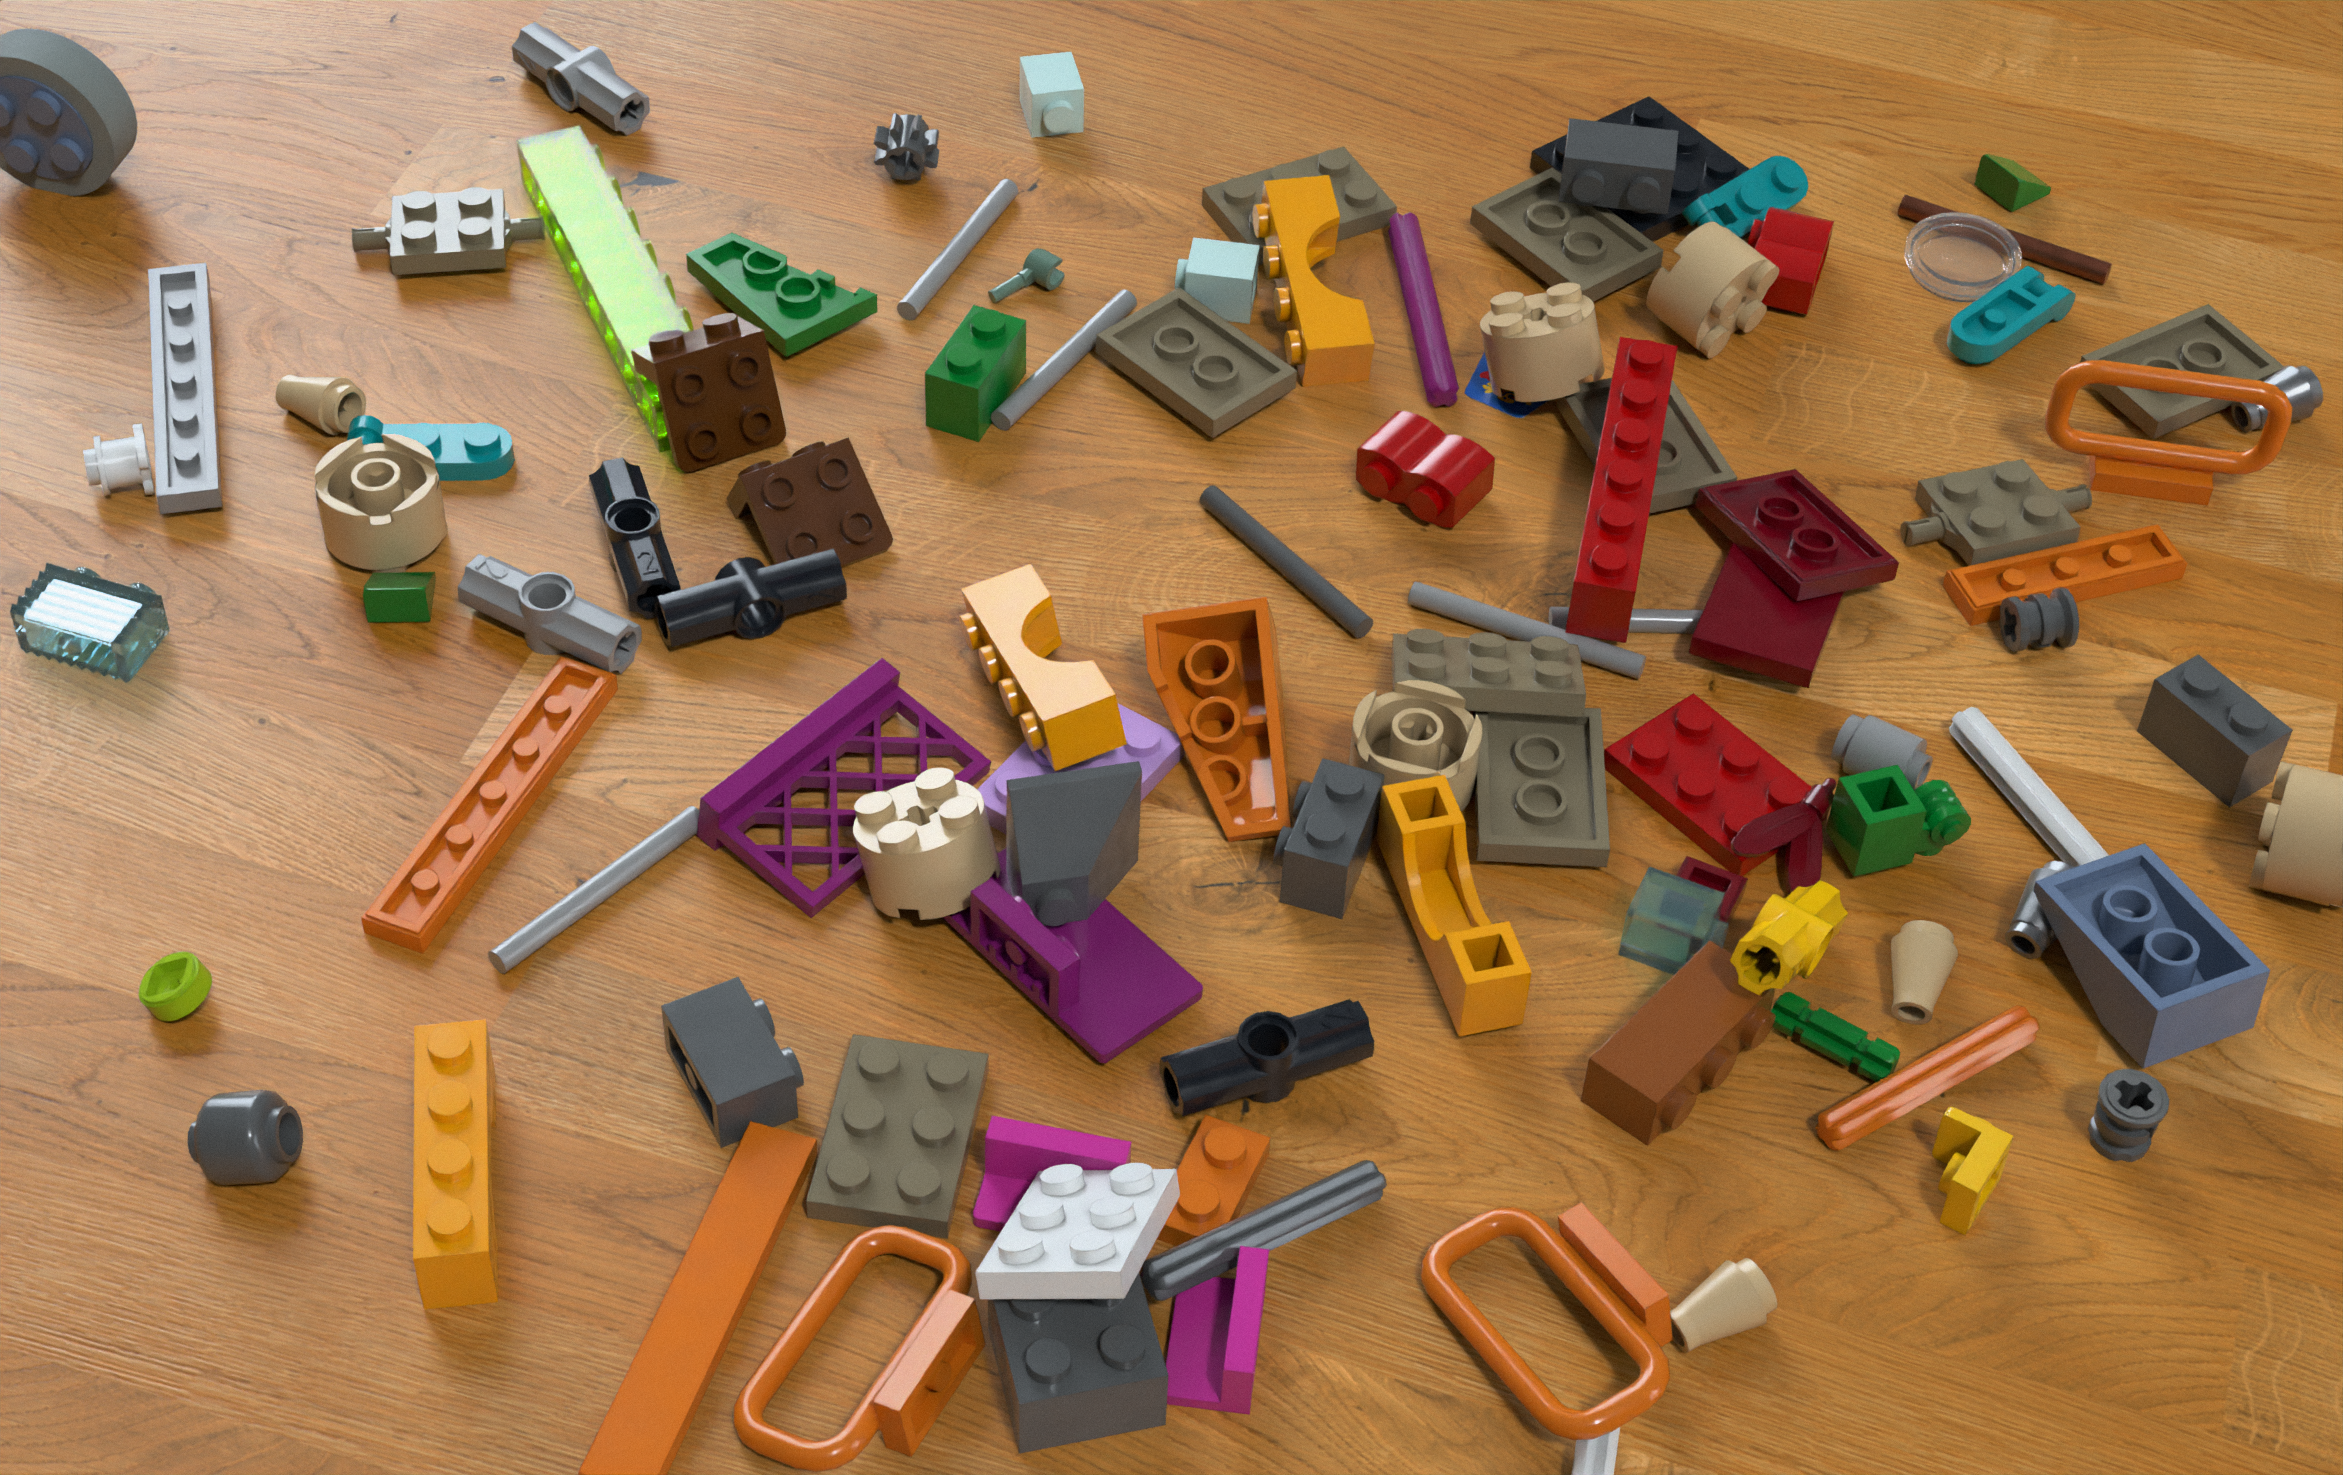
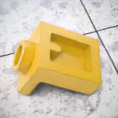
[1932,1106,2014,1235]

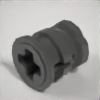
[1999,587,2079,652]
[2088,1069,2170,1162]

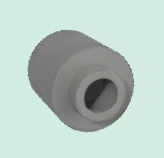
[1831,714,1933,790]

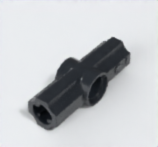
[589,457,681,619]
[653,549,847,648]
[1159,999,1374,1117]

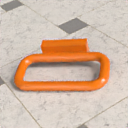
[2045,360,2292,506]
[1421,1202,1673,1440]
[734,1225,986,1472]

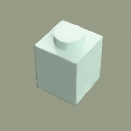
[1020,52,1084,138]
[1175,237,1260,324]

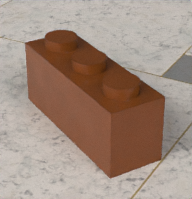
[1581,940,1776,1146]

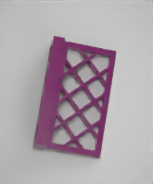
[697,658,991,918]

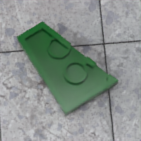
[686,232,878,357]

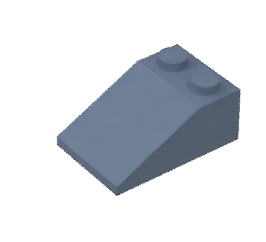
[2033,843,2270,1069]

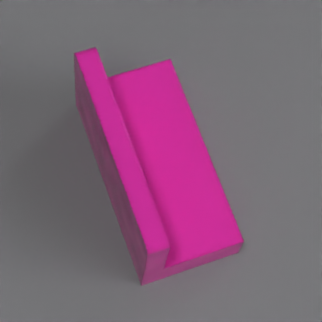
[973,1116,1131,1232]
[1166,1246,1269,1415]

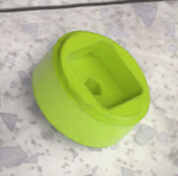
[139,952,212,1021]

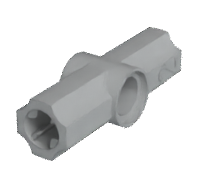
[512,22,650,136]
[458,554,642,674]

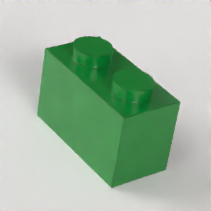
[925,305,1026,442]

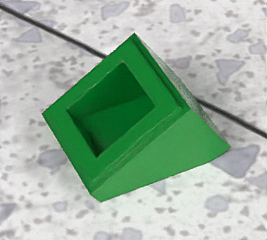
[1974,154,2051,212]
[363,572,436,622]

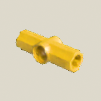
[1730,880,1848,995]

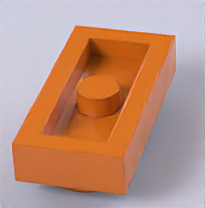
[1157,1115,1271,1246]

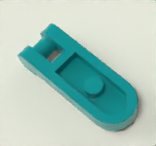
[1682,156,1809,240]
[1946,266,2076,364]
[347,415,515,481]

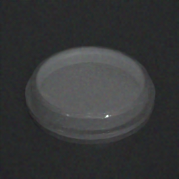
[1904,212,2022,303]

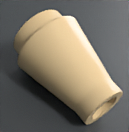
[276,375,366,435]
[1891,920,1958,1025]
[1670,1258,1777,1353]

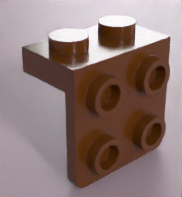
[631,313,786,472]
[727,437,893,568]

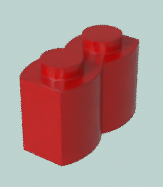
[1748,207,1834,315]
[1356,411,1495,528]

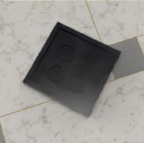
[1530,96,1749,242]

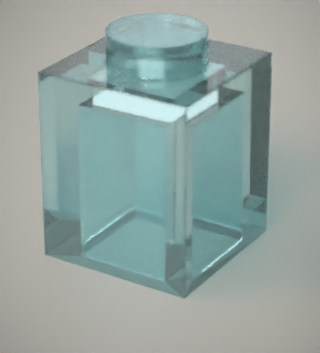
[1618,866,1729,975]

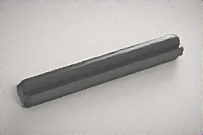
[1140,1160,1387,1301]

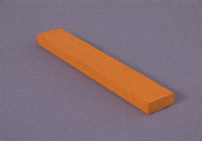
[361,656,618,954]
[578,1121,818,1475]

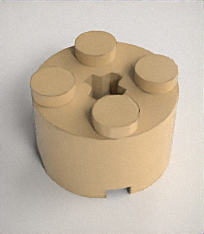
[1646,222,1779,358]
[1480,282,1605,402]
[315,434,448,573]
[1349,680,1482,812]
[2249,761,2343,908]
[853,767,1001,920]

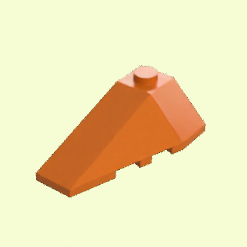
[1142,597,1292,842]

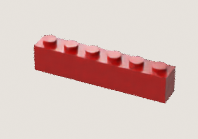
[1565,337,1678,643]

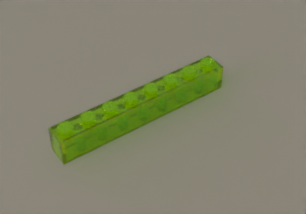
[516,125,694,453]

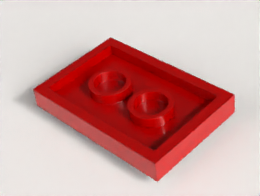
[1604,693,1830,876]

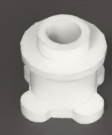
[83,423,155,496]

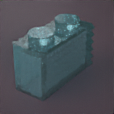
[10,563,170,683]

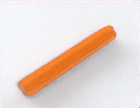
[1815,1005,2040,1151]

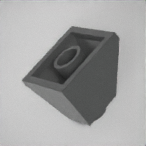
[1006,761,1142,926]

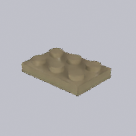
[1202,147,1397,266]
[1470,168,1664,302]
[1096,287,1297,438]
[2080,304,2284,439]
[1557,378,1737,514]
[1391,629,1586,718]
[1473,708,1610,867]
[806,1034,989,1239]

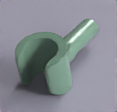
[988,248,1065,303]

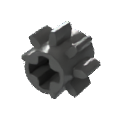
[874,113,940,181]

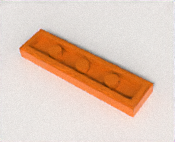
[1943,524,2188,626]

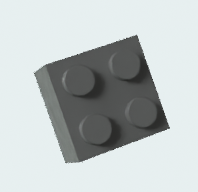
[988,1272,1169,1454]

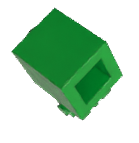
[1826,765,1971,877]

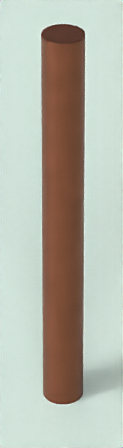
[1898,194,2112,284]

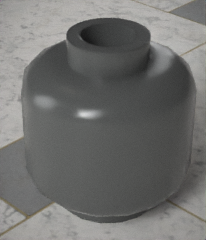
[188,1090,303,1186]

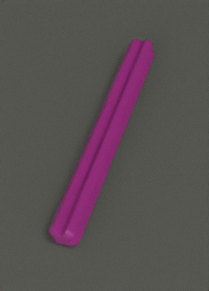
[1388,212,1459,407]

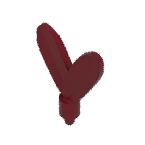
[1730,778,1836,894]

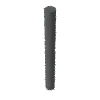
[1200,485,1373,638]

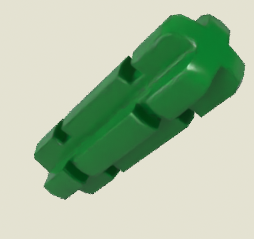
[1771,992,1900,1082]

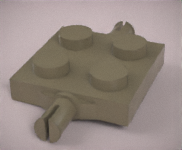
[352,187,545,275]
[1900,459,2092,566]

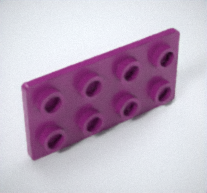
[943,848,1203,1063]

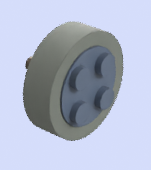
[0,29,137,196]

